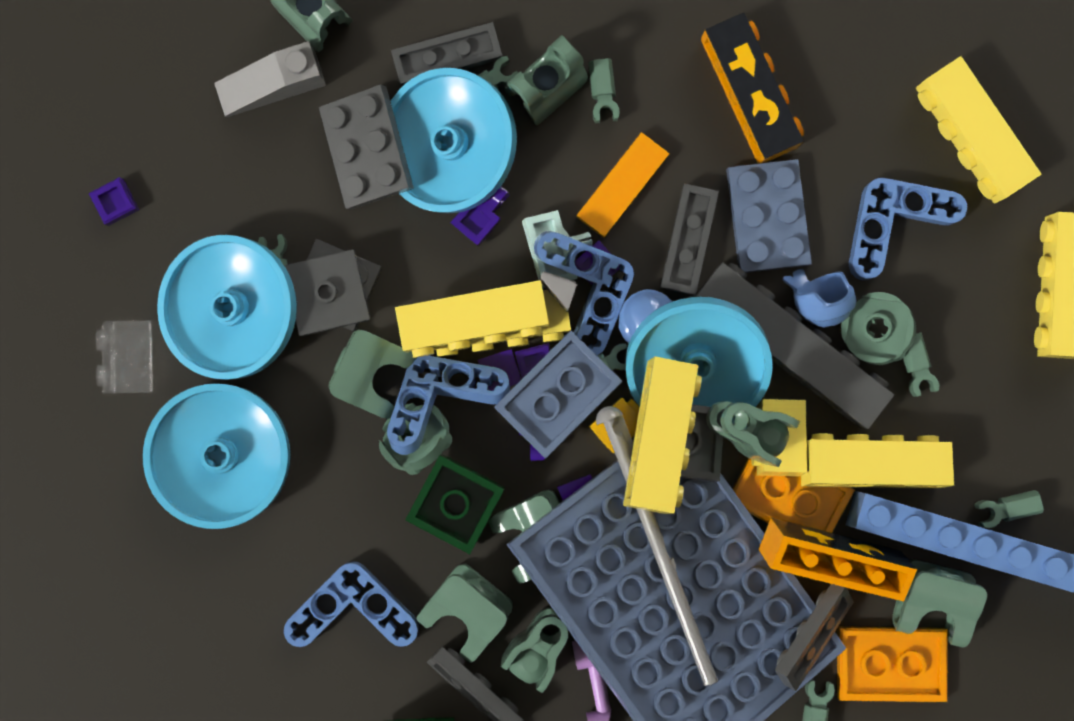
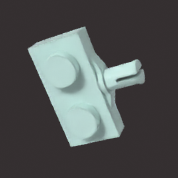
[522,210,592,289]

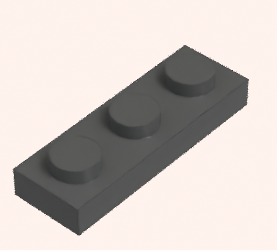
[391,22,503,87]
[660,183,719,296]
[775,584,854,691]
[427,647,524,721]

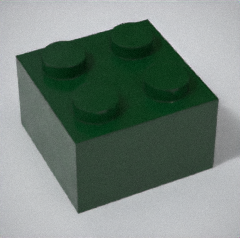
[405,454,505,555]

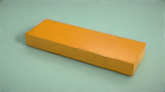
[576,132,669,238]

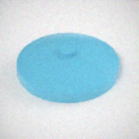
[391,68,517,213]
[157,235,297,379]
[626,297,772,423]
[143,384,290,529]

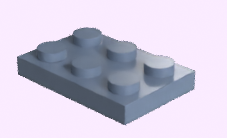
[726,159,812,273]
[494,331,622,459]

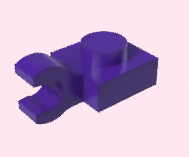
[450,186,510,247]

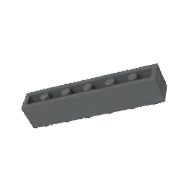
[694,262,894,429]

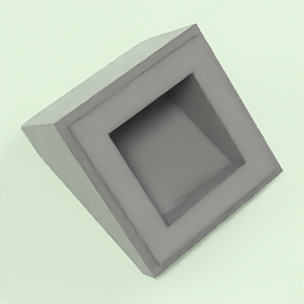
[540,271,577,312]

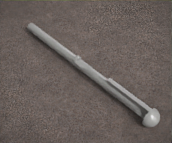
[596,406,718,686]

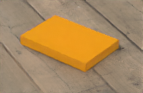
[732,458,855,533]
[837,626,948,702]

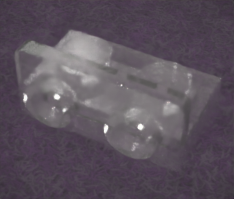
[96,321,153,394]

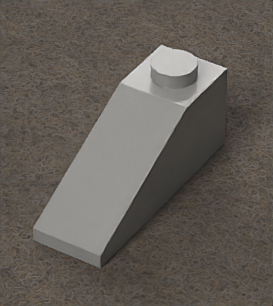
[214,41,326,118]

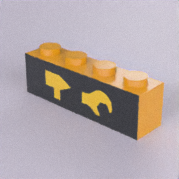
[701,12,804,164]
[758,517,917,602]

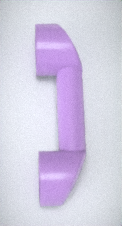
[572,641,611,721]

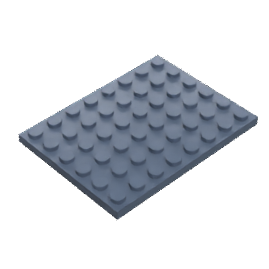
[507,460,846,721]

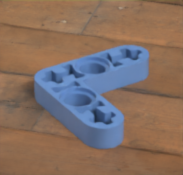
[849,178,967,280]
[534,231,634,355]
[387,356,510,455]
[284,561,419,647]

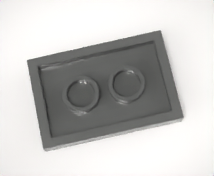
[319,84,414,210]

